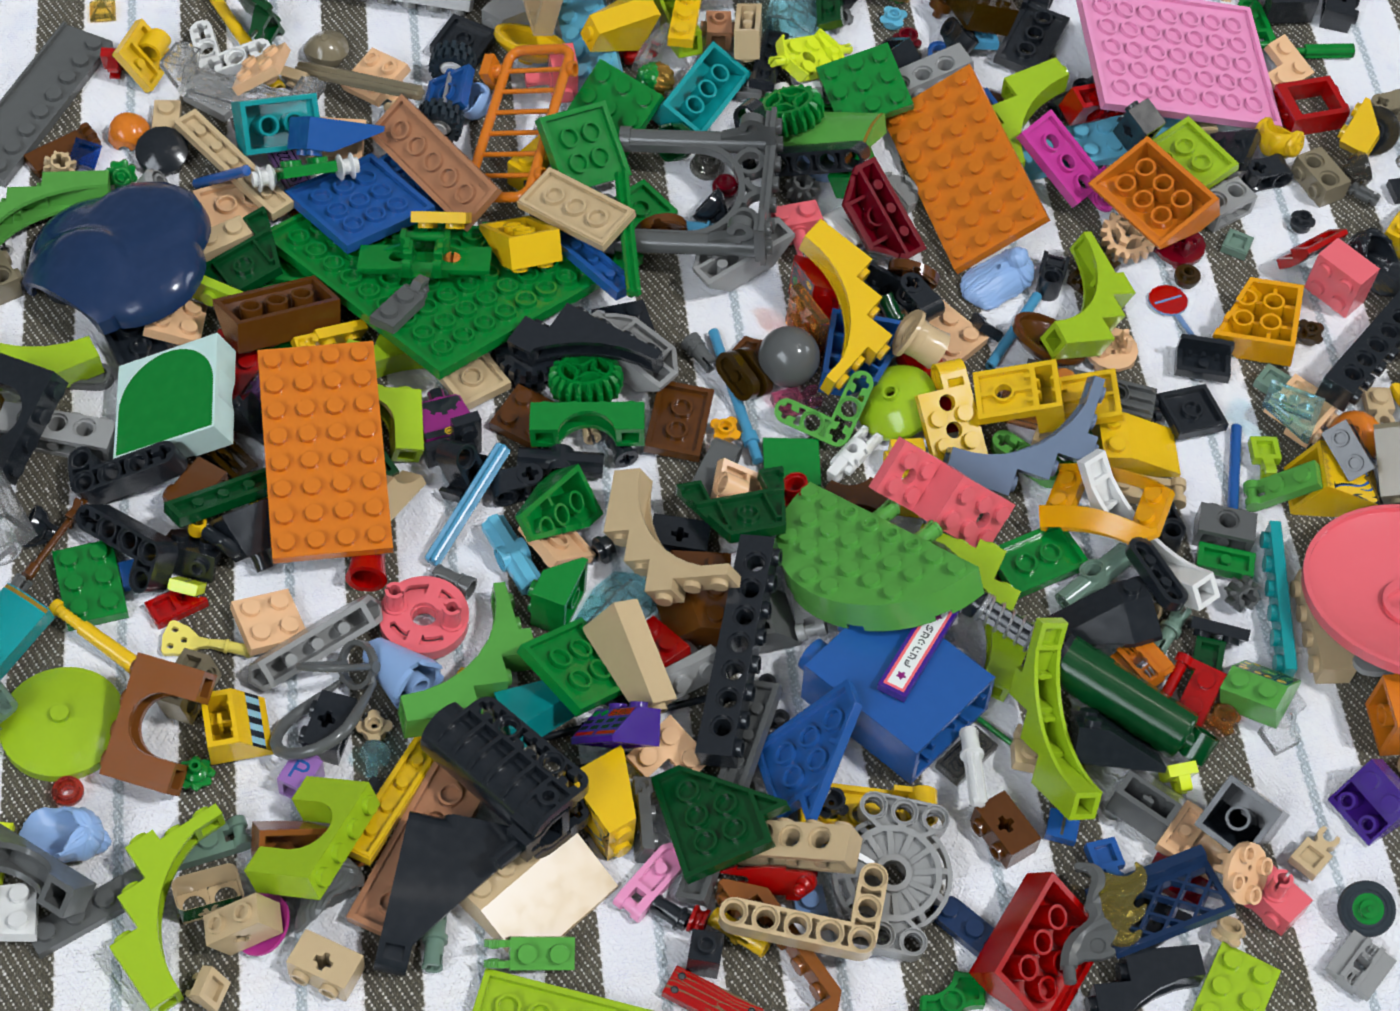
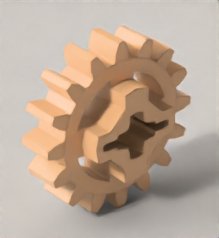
[1100,212,1155,264]

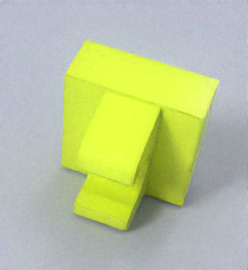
[1158,760,1199,795]

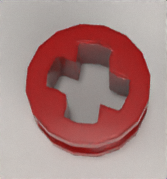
[686,904,711,933]

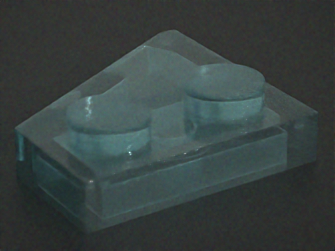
[1262,379,1325,444]

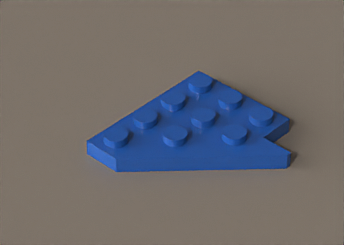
[758,679,863,820]

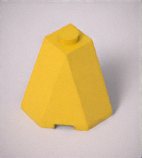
[580,0,661,52]

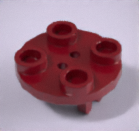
[1153,232,1206,269]

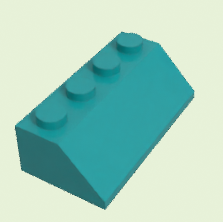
[651,41,751,131]

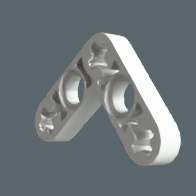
[189,20,271,82]

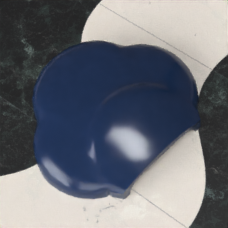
[22,182,211,335]

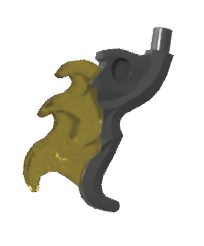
[1060,862,1147,985]

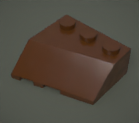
[646,550,731,647]

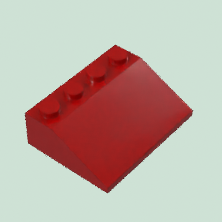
[968,872,1094,1011]

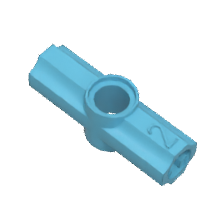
[481,514,541,595]

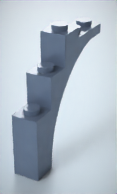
[943,376,1106,496]

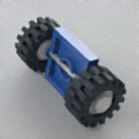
[419,40,477,142]

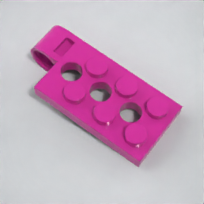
[1016,109,1113,212]

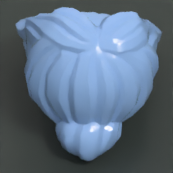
[960,247,1034,310]
[19,806,112,863]

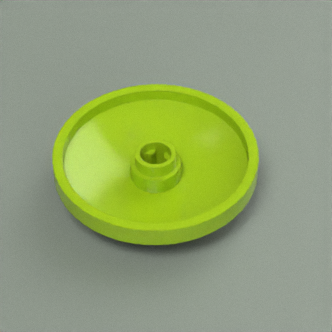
[0,667,121,782]

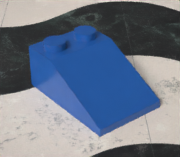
[287,116,385,157]

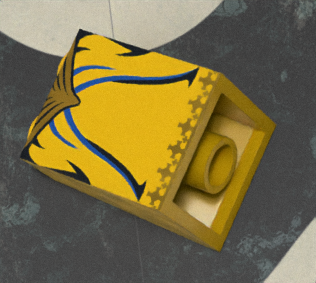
[1283,440,1380,517]
[568,745,636,861]

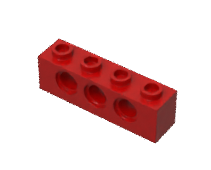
[1058,83,1126,126]

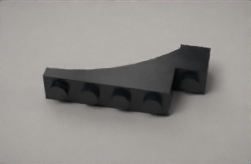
[507,303,664,374]

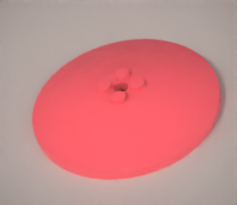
[1301,504,1400,675]

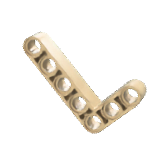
[718,863,888,961]

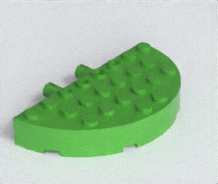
[776,482,984,631]

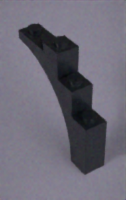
[1085,944,1206,1011]

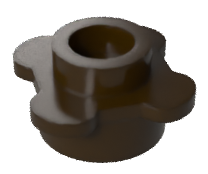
[1297,319,1325,346]

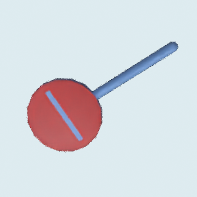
[1148,285,1195,335]

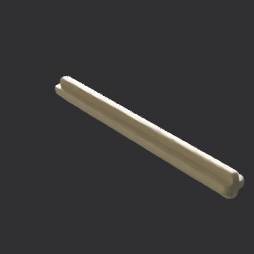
[295,61,425,101]

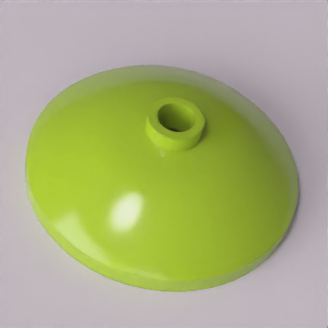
[856,365,937,441]

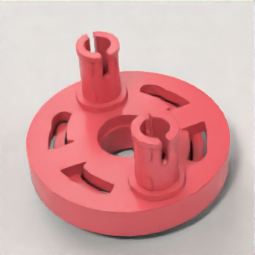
[379,576,469,660]

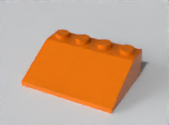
[1088,136,1220,250]

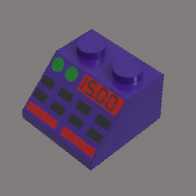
[571,701,661,749]

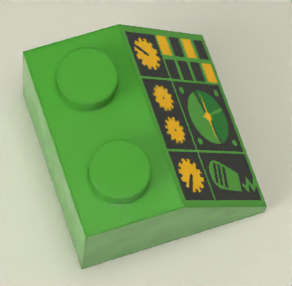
[1220,660,1301,729]

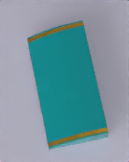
[0,583,55,681]

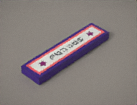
[877,610,959,702]

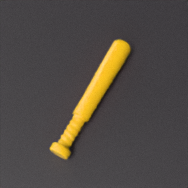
[48,599,137,673]

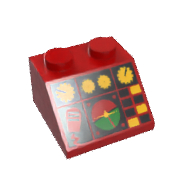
[788,255,840,324]

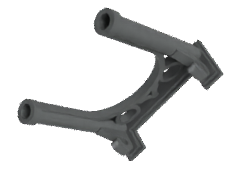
[604,107,783,266]

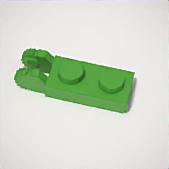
[483,936,575,970]

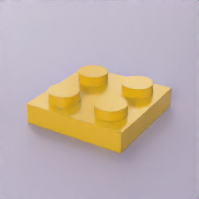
[411,211,472,229]

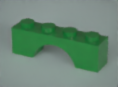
[529,401,645,447]

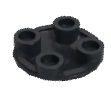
[135,126,188,175]

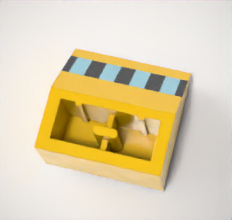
[201,688,274,765]

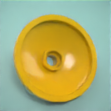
[494,23,566,65]

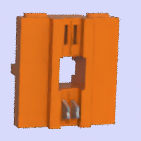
[1110,642,1175,687]

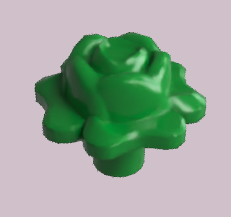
[105,159,138,189]
[180,756,216,792]

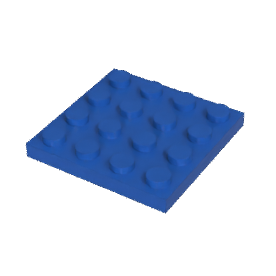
[284,153,435,254]

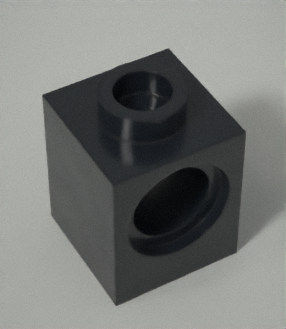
[686,929,725,979]

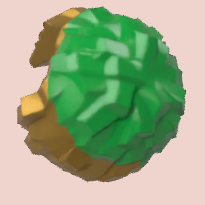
[635,61,675,100]

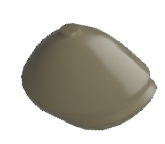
[303,30,349,68]

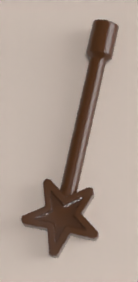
[22,498,88,581]

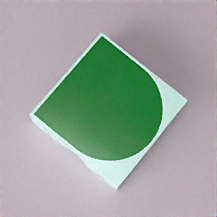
[113,333,236,459]

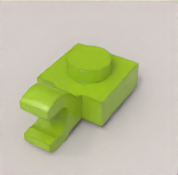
[1247,436,1282,479]

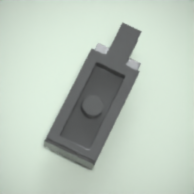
[370,274,430,334]
[631,776,658,863]

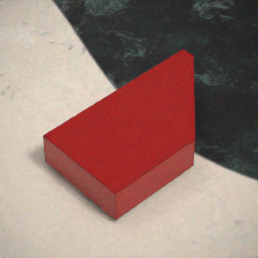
[144,591,209,630]

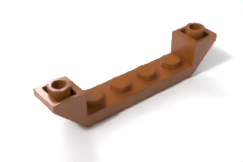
[716,878,842,1011]

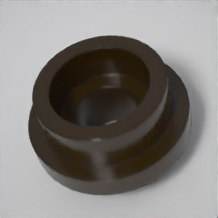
[1174,264,1201,289]

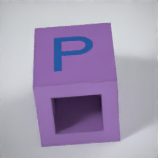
[277,755,325,799]

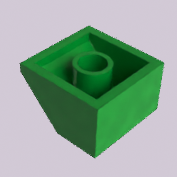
[527,557,588,632]

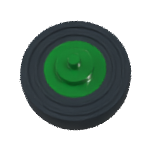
[1337,880,1396,938]

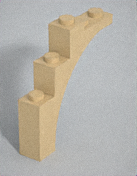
[603,468,741,606]

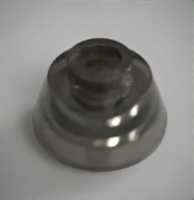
[1342,151,1372,185]
[689,154,725,181]

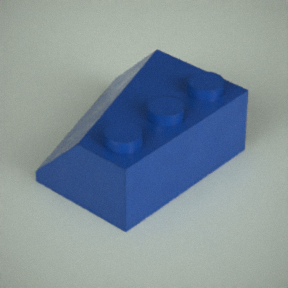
[818,308,902,396]

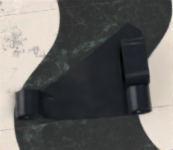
[373,811,509,977]

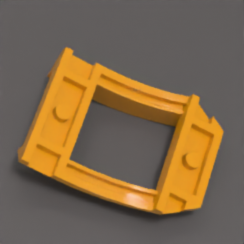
[1039,463,1175,545]

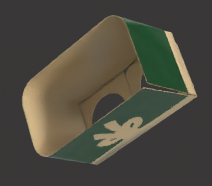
[171,863,244,925]

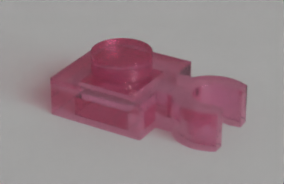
[770,385,823,419]

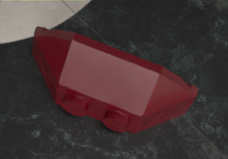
[841,156,927,259]

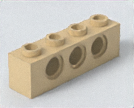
[738,817,863,874]

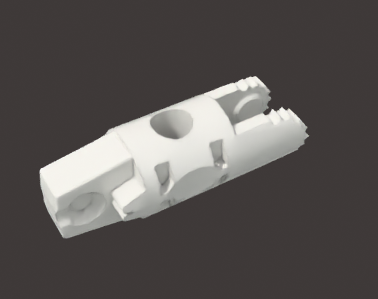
[827,425,883,483]

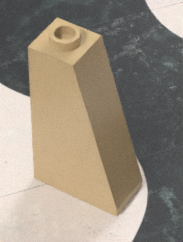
[582,599,677,714]

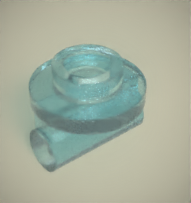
[360,740,391,778]

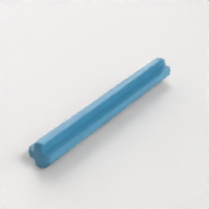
[425,443,510,566]

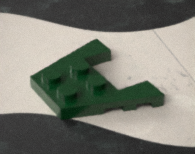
[204,206,283,292]
[676,466,786,544]

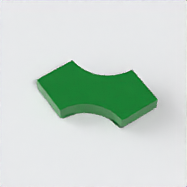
[918,971,986,1011]

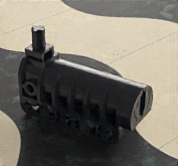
[420,696,589,870]

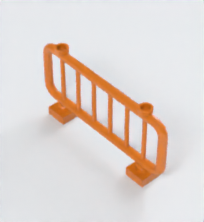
[472,44,579,203]

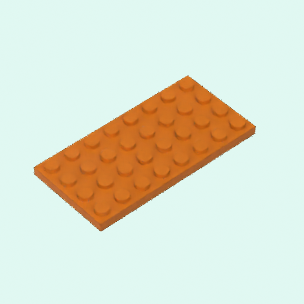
[885,64,1051,274]
[257,341,394,564]

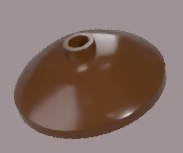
[1012,312,1086,366]

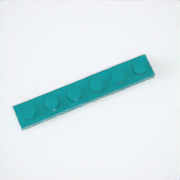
[1259,521,1298,677]

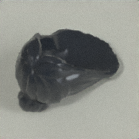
[1346,228,1400,298]

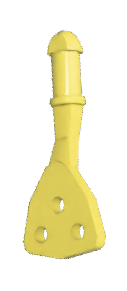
[161,620,255,658]

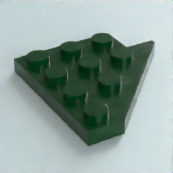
[651,765,791,885]

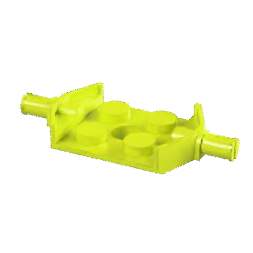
[768,28,853,83]

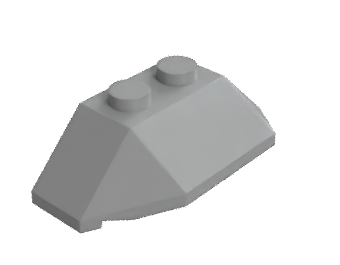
[692,217,795,292]
[591,310,679,392]

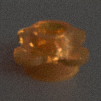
[1206,703,1241,736]

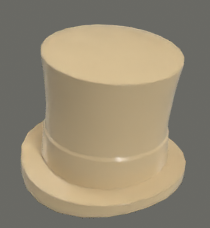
[892,309,951,369]

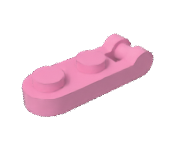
[613,842,682,923]

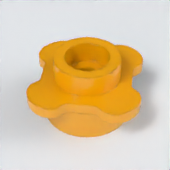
[710,416,741,442]

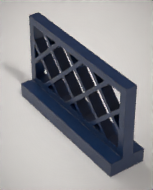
[1085,844,1236,959]

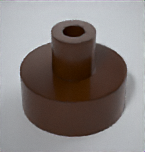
[929,0,952,19]

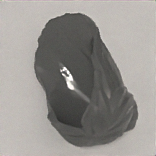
[293,858,365,934]

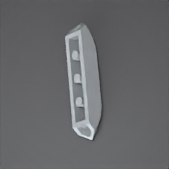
[247,594,383,692]

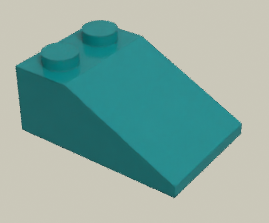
[231,93,320,156]

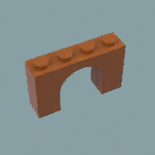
[99,652,217,796]

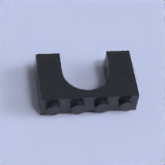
[0,353,69,486]

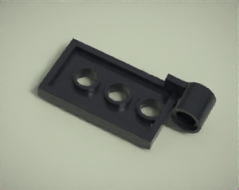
[993,0,1070,72]

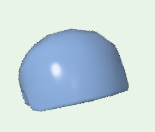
[463,82,492,121]

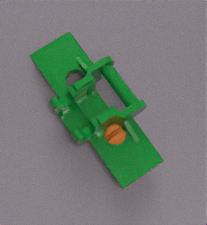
[357,228,492,278]

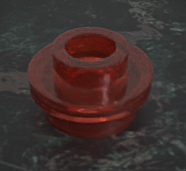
[51,776,84,806]

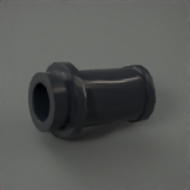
[649,894,691,931]

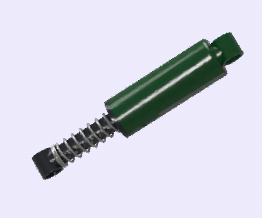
[959,587,1220,767]

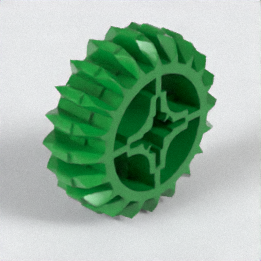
[759,84,825,138]
[548,356,624,402]

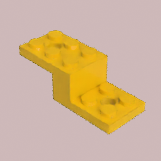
[972,359,1124,434]

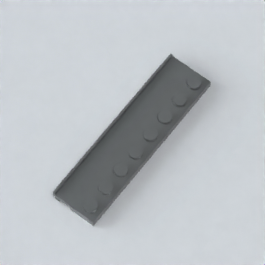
[0,21,114,188]

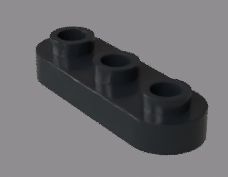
[1125,537,1188,612]

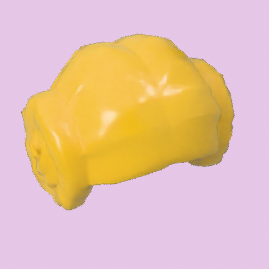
[1255,117,1305,159]

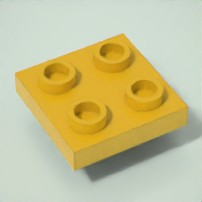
[112,18,176,93]

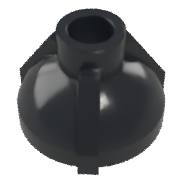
[692,188,728,223]
[18,504,60,547]

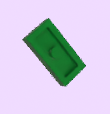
[1195,541,1256,580]

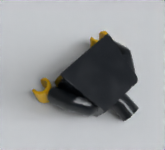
[188,497,273,573]

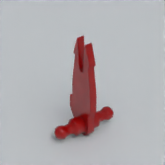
[720,865,818,901]

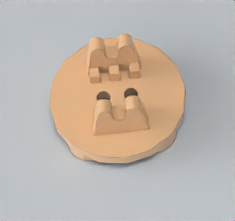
[1087,327,1138,372]
[1213,841,1273,905]

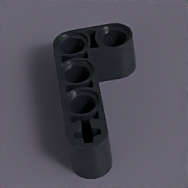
[67,441,188,504]
[75,504,178,594]

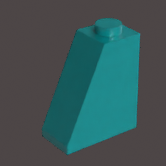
[494,680,575,748]

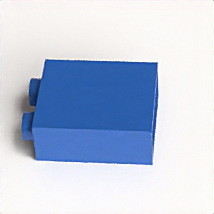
[798,625,995,785]

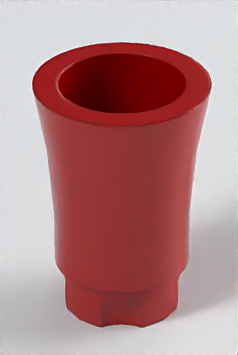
[345,554,387,592]

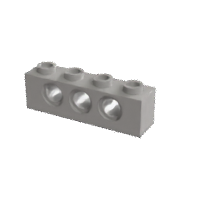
[899,43,974,98]
[0,401,115,463]

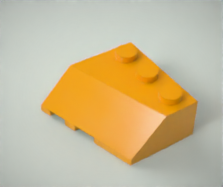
[1212,277,1304,367]

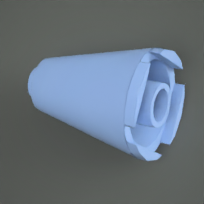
[362,637,444,709]

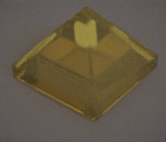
[89,0,116,23]

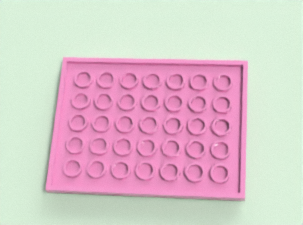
[1076,0,1282,129]

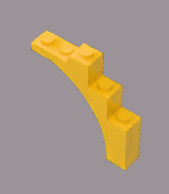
[799,219,893,395]

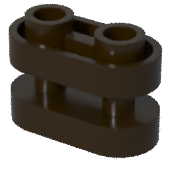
[716,347,774,401]

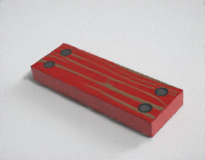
[662,965,764,1011]

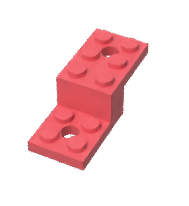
[868,436,1016,548]

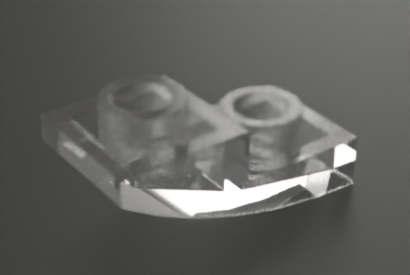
[631,23,670,72]

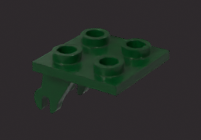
[238,0,285,51]

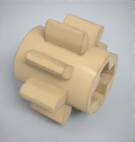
[43,150,77,172]

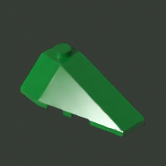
[515,464,604,542]

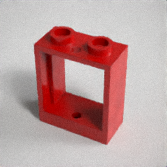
[1273,75,1350,135]

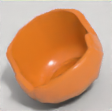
[108,112,150,151]

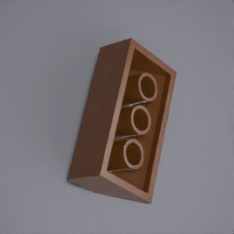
[212,275,340,354]

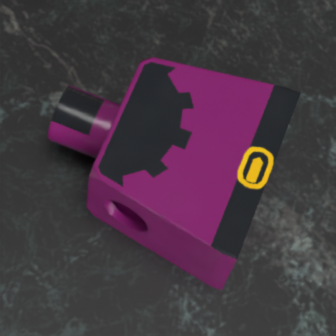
[422,388,470,443]

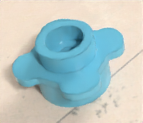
[880,6,907,30]

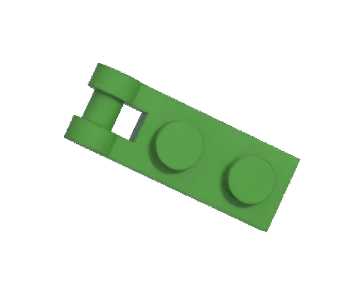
[1243,460,1323,512]

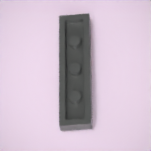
[30,867,144,960]

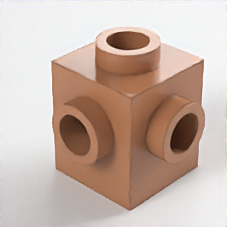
[700,11,735,51]

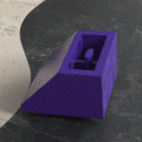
[1328,759,1400,846]

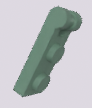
[177,815,252,872]

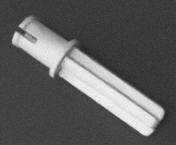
[959,726,988,808]

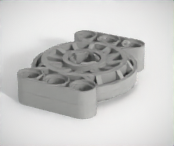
[831,791,953,962]

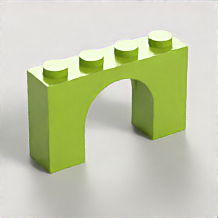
[378,384,424,463]
[244,776,380,900]

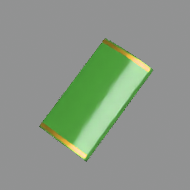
[783,112,887,148]

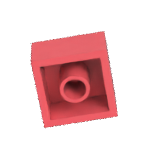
[1304,238,1380,318]

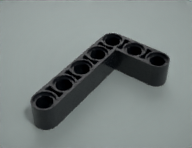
[733,98,871,178]

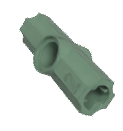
[1054,542,1132,609]

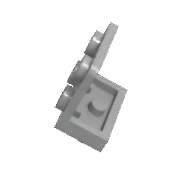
[665,640,716,701]

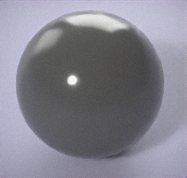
[758,326,820,388]

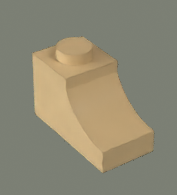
[386,470,426,521]

